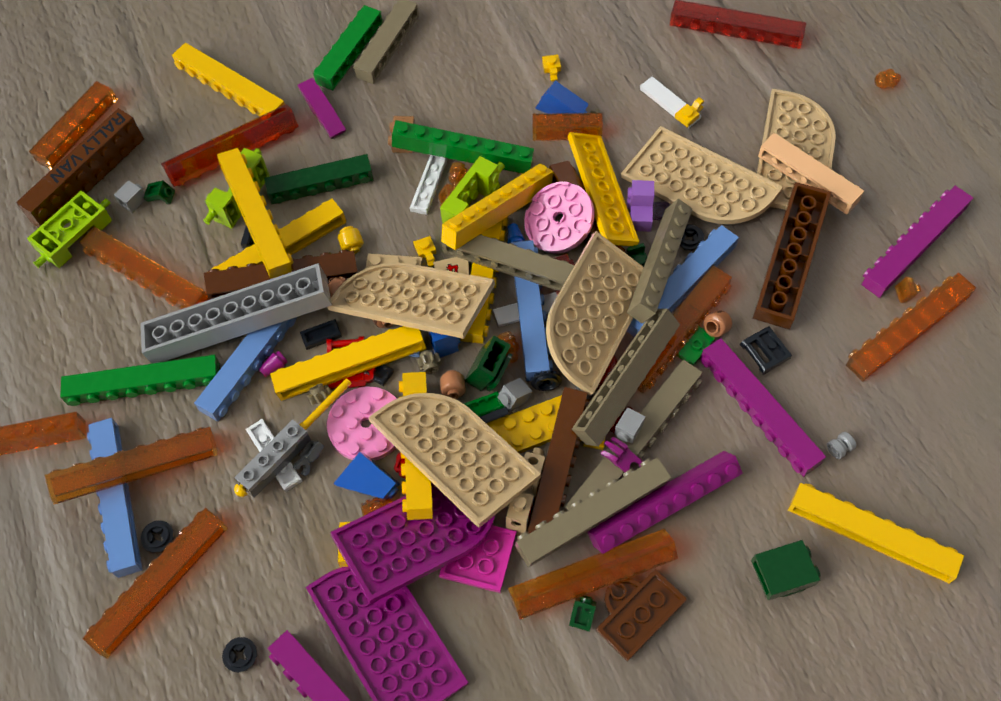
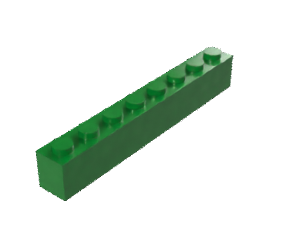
[392,120,534,174]
[60,355,220,406]

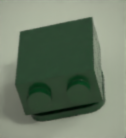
[465,336,512,392]
[751,540,820,601]

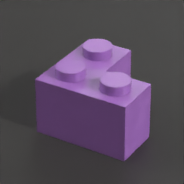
[626,180,654,232]

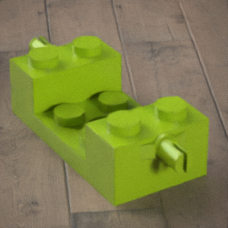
[203,148,270,229]
[440,156,505,224]
[27,191,112,268]

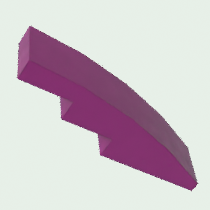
[297,78,346,139]

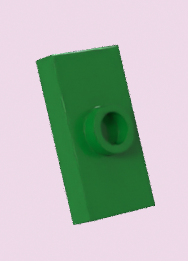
[677,327,716,366]
[464,391,505,417]

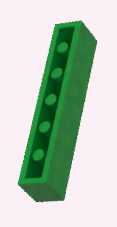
[313,5,383,91]

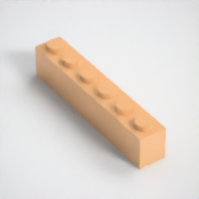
[758,133,864,215]

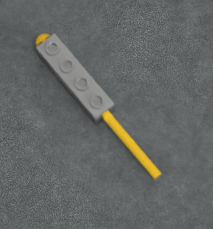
[234,378,352,498]

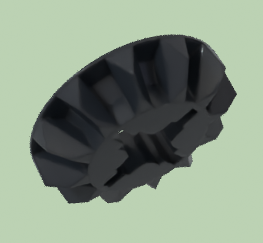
[680,224,704,251]
[531,370,562,391]
[140,520,174,553]
[222,637,258,673]

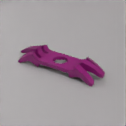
[600,437,643,473]

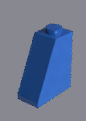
[535,80,589,124]
[334,452,400,499]

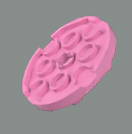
[524,182,595,253]
[327,387,397,461]

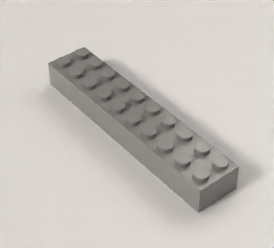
[141,263,332,363]

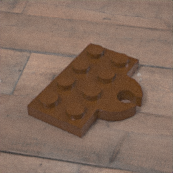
[596,569,687,662]

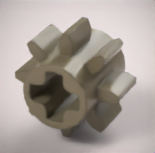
[417,350,442,374]
[307,383,332,406]

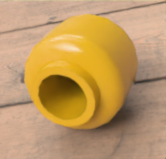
[337,226,364,254]

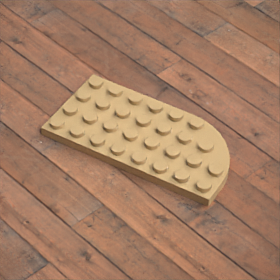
[757,89,836,210]
[621,126,783,224]
[546,231,644,396]
[327,262,495,339]
[369,393,541,528]

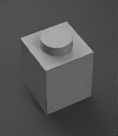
[114,180,145,213]
[497,378,533,411]
[614,407,645,443]

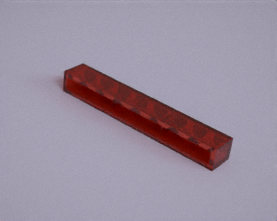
[670,0,806,49]
[161,104,299,187]

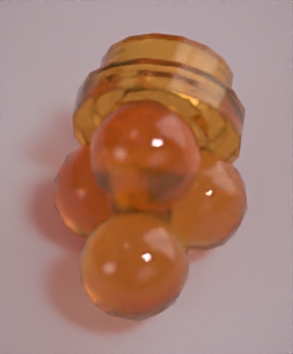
[875,68,901,89]
[448,162,467,190]
[497,331,520,363]
[361,498,394,516]

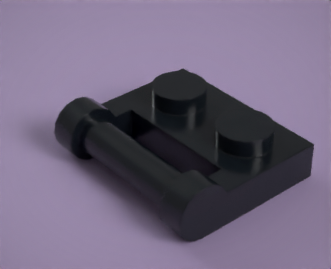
[740,326,792,375]

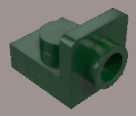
[143,180,175,204]
[626,243,647,267]
[569,595,597,632]

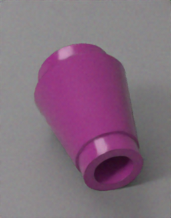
[259,351,288,377]

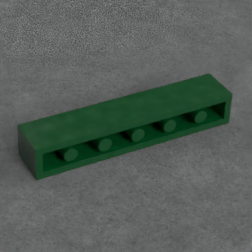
[264,154,374,205]

